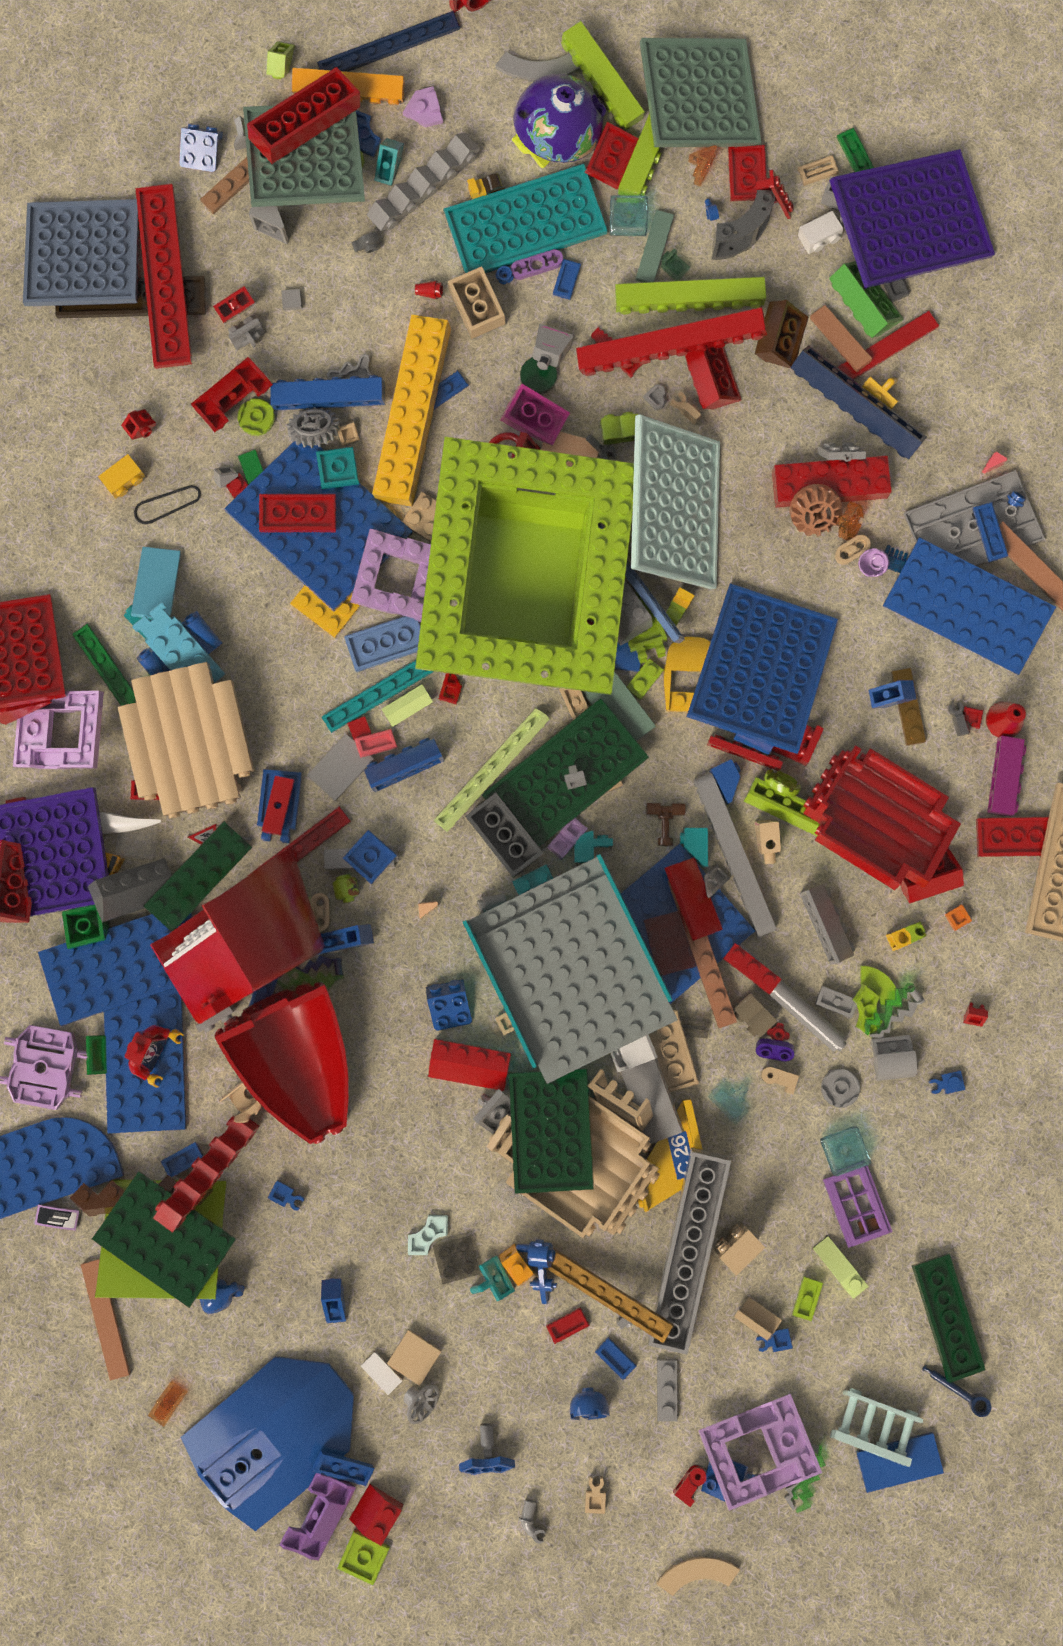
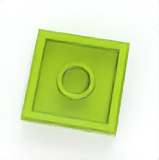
[337,1530,390,1585]

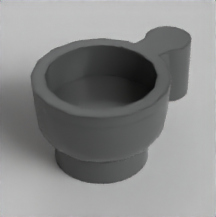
[352,232,380,253]

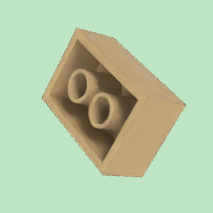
[448,266,505,339]
[714,1223,765,1276]

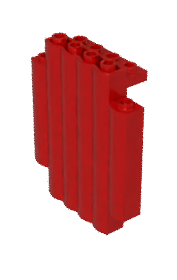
[803,745,961,891]

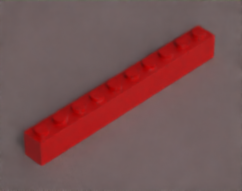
[576,307,767,376]

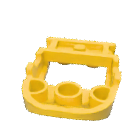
[663,637,710,712]

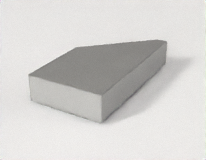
[704,865,730,898]

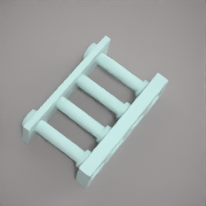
[830,1388,923,1467]

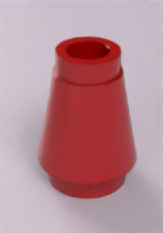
[415,280,443,300]

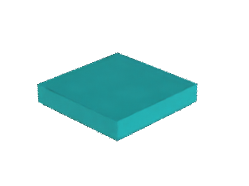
[316,447,359,489]

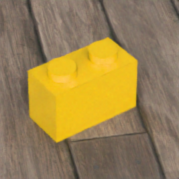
[98,454,145,499]

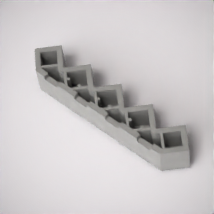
[367,133,480,231]

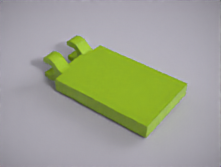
[627,588,667,664]

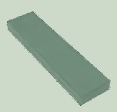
[635,210,674,283]

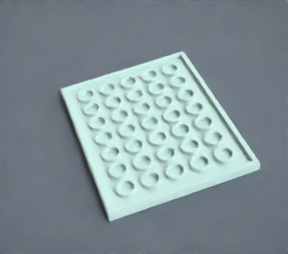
[631,414,720,589]

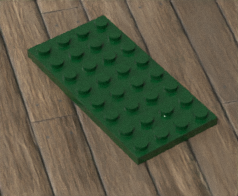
[482,698,649,847]

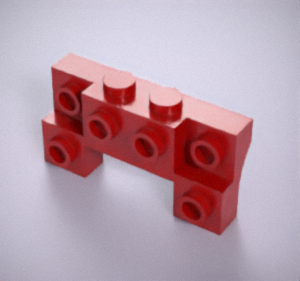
[191,357,273,433]

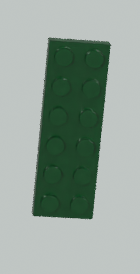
[143,821,252,932]
[911,1253,986,1383]

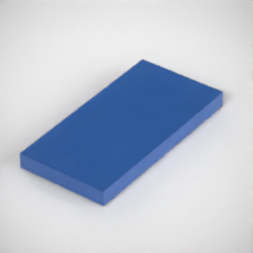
[856,1432,944,1493]

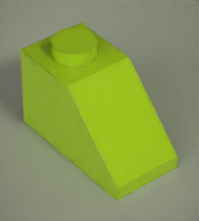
[266,41,295,79]

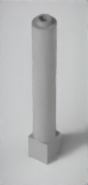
[739,944,847,1052]

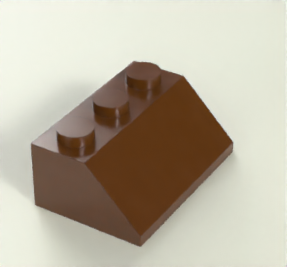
[754,300,808,369]

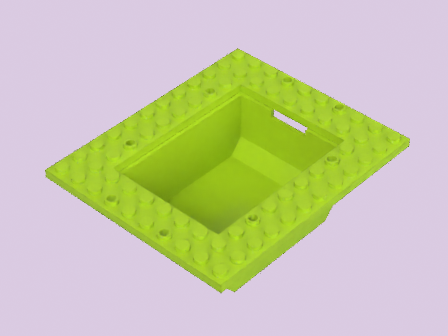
[415,437,634,695]

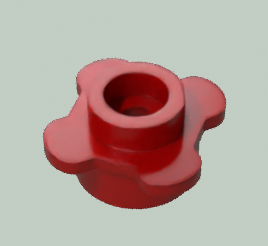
[767,1023,790,1041]

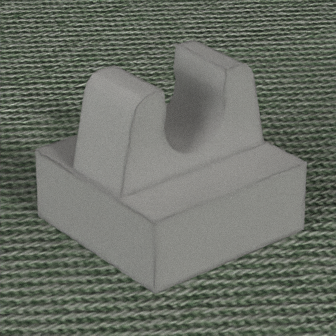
[564,765,587,790]

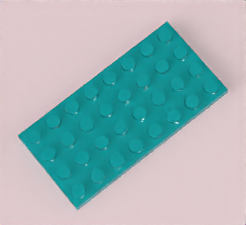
[443,164,607,273]

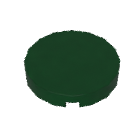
[520,357,557,394]

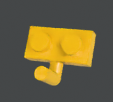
[862,377,899,409]

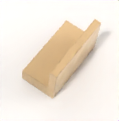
[734,1297,782,1341]

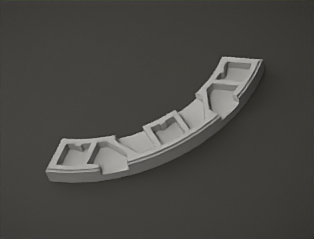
[495,51,581,82]

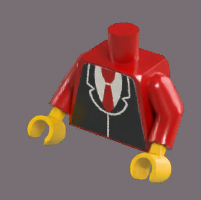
[125,1025,184,1088]

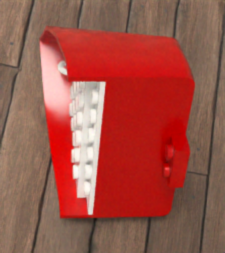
[150,847,324,1024]

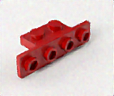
[755,169,794,219]

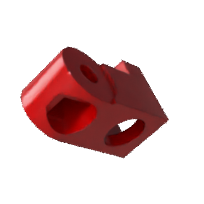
[673,1465,706,1508]

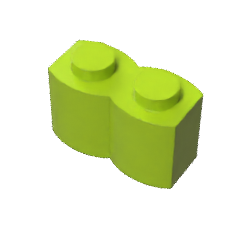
[600,412,638,445]

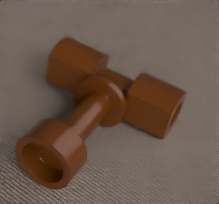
[646,803,686,846]

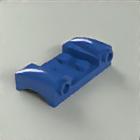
[137,611,222,676]

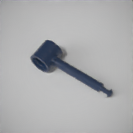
[922,1365,992,1417]

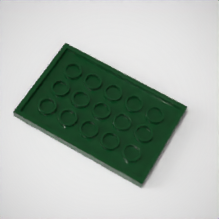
[509,1069,594,1194]
[92,1171,237,1308]

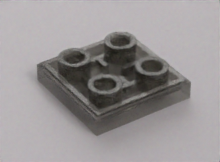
[433,1235,481,1285]

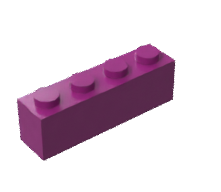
[987,736,1026,817]

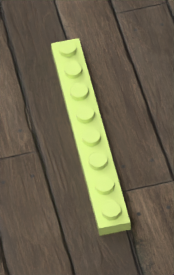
[434,708,550,832]

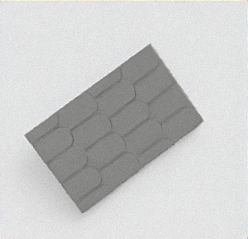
[904,470,1046,566]

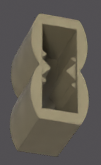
[733,993,777,1037]

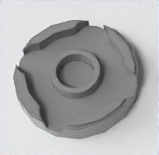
[821,1069,860,1108]

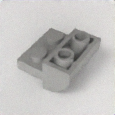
[871,1035,917,1081]

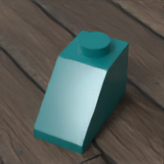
[374,138,404,186]
[680,828,708,868]

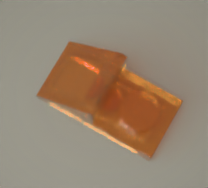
[688,145,717,187]
[148,1381,187,1427]

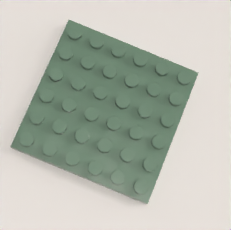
[640,38,761,147]
[243,105,365,207]

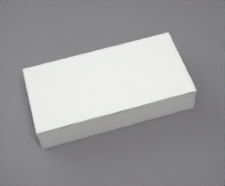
[361,1351,403,1395]

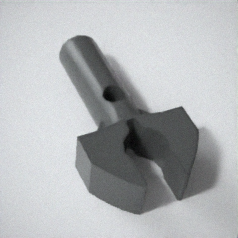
[586,434,617,460]

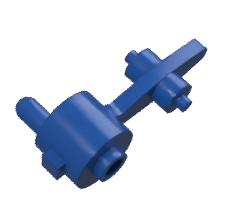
[516,1239,557,1304]

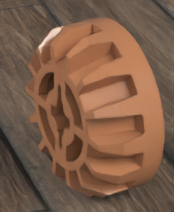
[790,484,843,537]

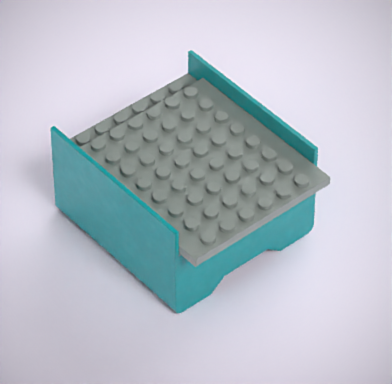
[463,854,678,1084]

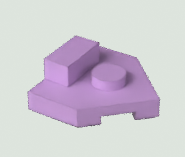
[403,86,443,128]

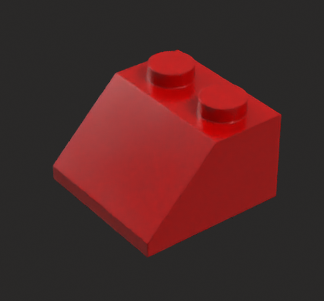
[349,1484,404,1546]

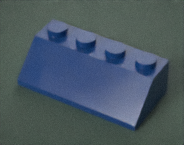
[364,738,444,792]

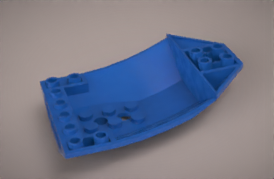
[181,1356,354,1531]

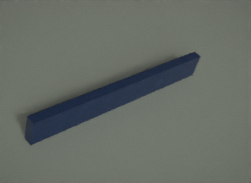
[317,11,460,72]

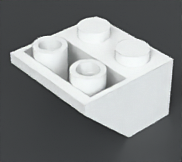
[611,1035,658,1072]

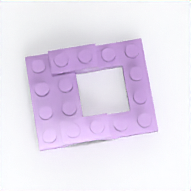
[350,529,431,622]
[13,691,104,769]
[698,1394,822,1511]

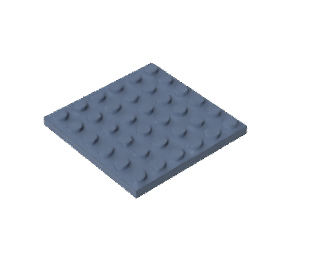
[23,199,139,306]

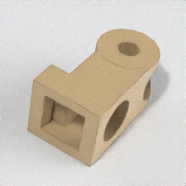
[760,1067,799,1094]

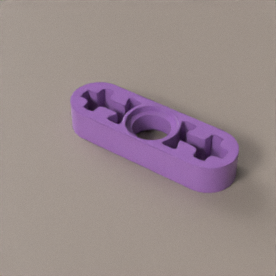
[511,250,563,280]

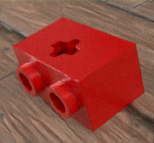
[213,286,256,324]

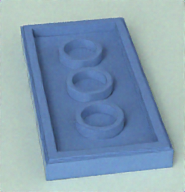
[344,616,421,673]

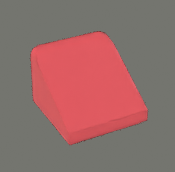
[982,452,1008,474]

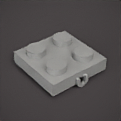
[817,442,866,462]

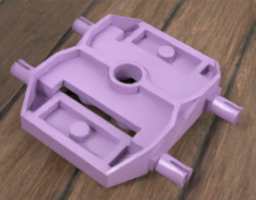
[0,1025,87,1110]

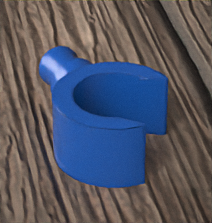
[705,199,719,221]

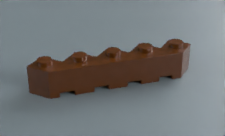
[70,1175,214,1217]

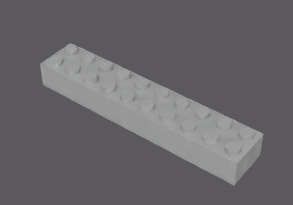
[648,1147,731,1355]

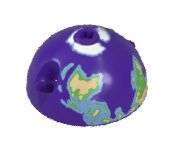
[513,74,606,163]

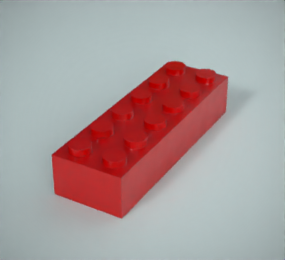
[247,67,360,164]
[772,456,892,508]

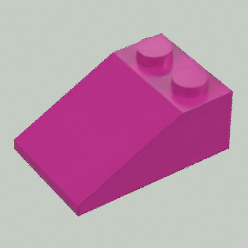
[500,384,570,446]

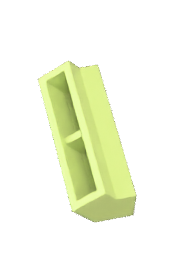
[382,685,433,727]

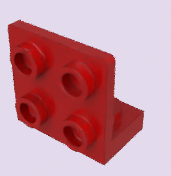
[771,725,824,766]

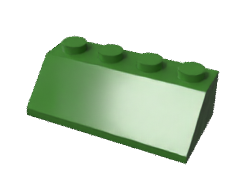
[829,261,904,338]

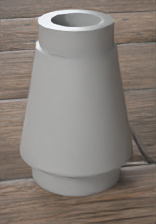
[477,894,507,914]

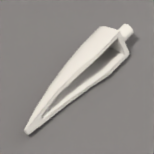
[99,812,162,834]

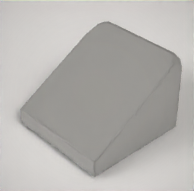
[214,466,238,488]

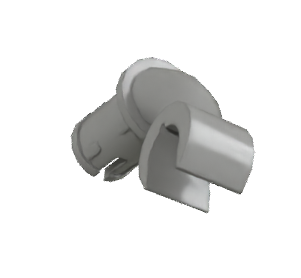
[519,1499,546,1544]

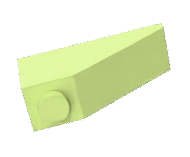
[813,1236,869,1299]

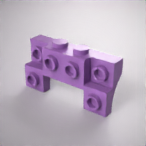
[279,1473,356,1561]

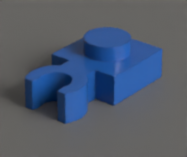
[928,1070,965,1094]
[267,1180,305,1211]
[756,1328,793,1352]

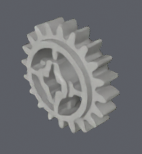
[287,407,340,448]

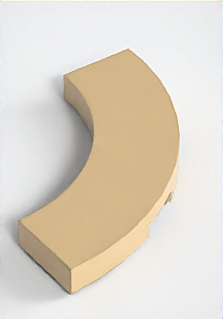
[656,1556,740,1596]

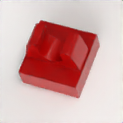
[963,1002,988,1027]

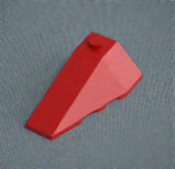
[0,840,32,923]

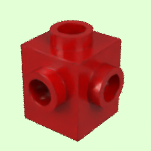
[121,409,156,440]

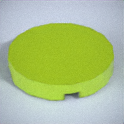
[237,398,275,436]
[764,769,801,796]

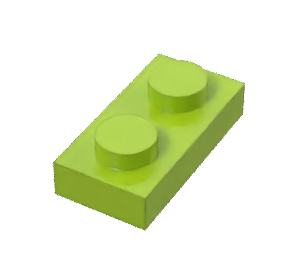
[627,659,664,700]
[792,1276,823,1322]

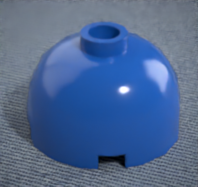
[570,1387,610,1420]

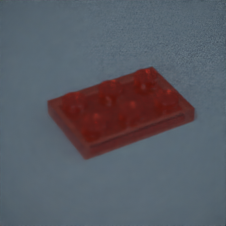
[643,910,696,975]

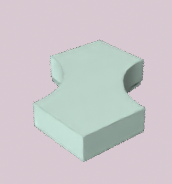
[408,1215,448,1255]

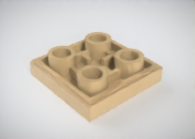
[387,1329,442,1386]

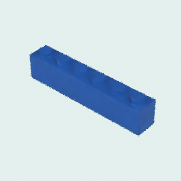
[270,375,385,410]

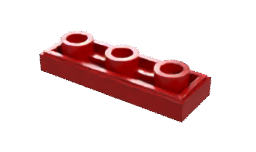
[262,776,295,836]

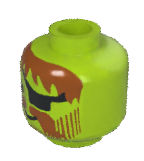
[332,874,360,903]

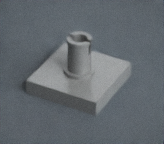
[473,1089,511,1134]

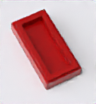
[546,1307,590,1344]

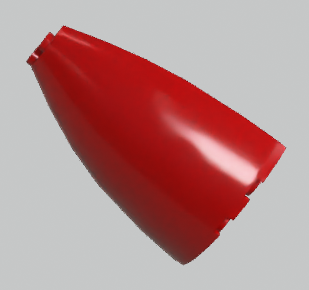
[214,982,348,1144]

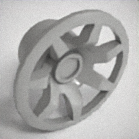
[404,1384,439,1424]

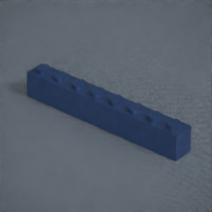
[791,345,927,460]

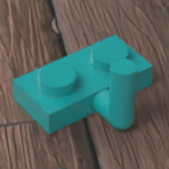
[470,1256,515,1301]

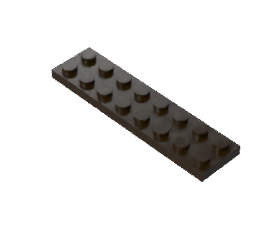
[55,276,206,319]

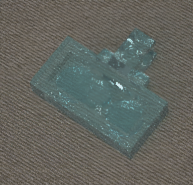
[707,1083,749,1125]

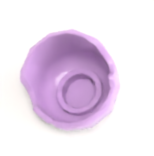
[858,548,890,577]

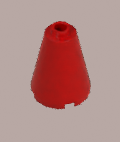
[986,701,1026,738]

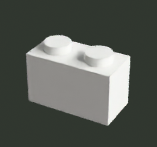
[798,211,843,254]

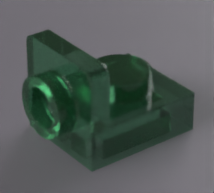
[661,248,690,281]

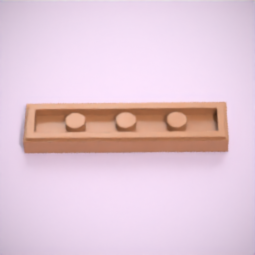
[810,305,872,372]

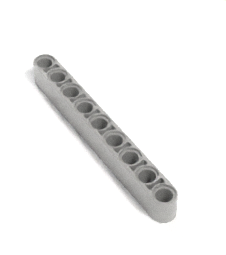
[693,773,776,938]

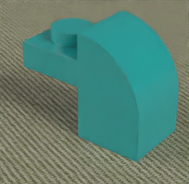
[574,831,613,863]

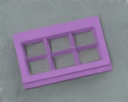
[823,1164,893,1248]

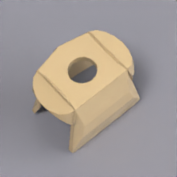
[219,1081,262,1123]

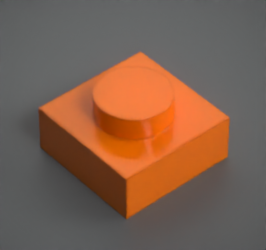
[944,904,972,931]

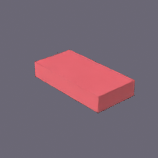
[354,729,397,758]

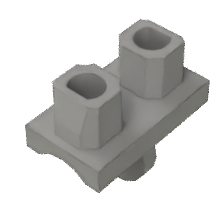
[228,316,265,350]

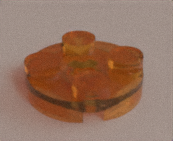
[836,501,865,541]

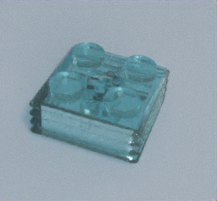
[610,195,648,236]
[820,1126,871,1177]

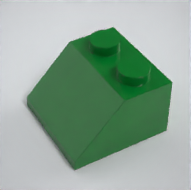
[62,905,110,949]

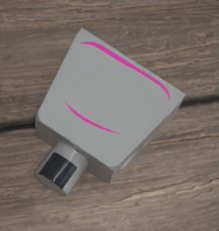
[533,323,573,370]

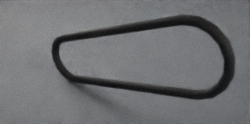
[134,485,201,525]

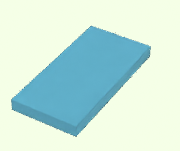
[131,547,181,619]

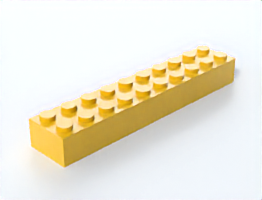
[372,314,451,507]

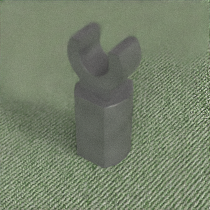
[947,702,970,737]
[480,1423,494,1459]

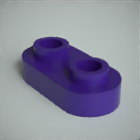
[756,1038,795,1062]

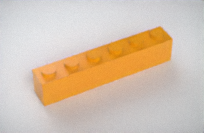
[292,68,405,105]

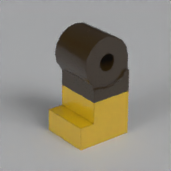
[467,173,505,199]

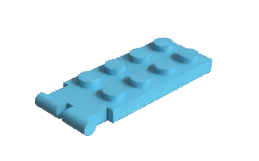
[132,602,225,683]

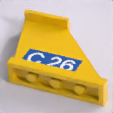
[638,1098,703,1212]

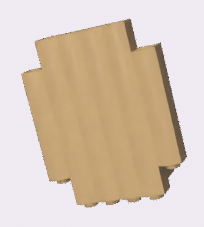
[118,662,255,819]
[497,1096,660,1238]

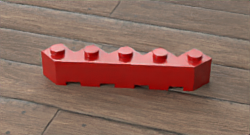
[153,1115,260,1232]

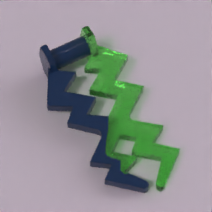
[277,955,345,990]

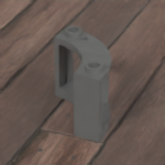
[712,190,775,260]

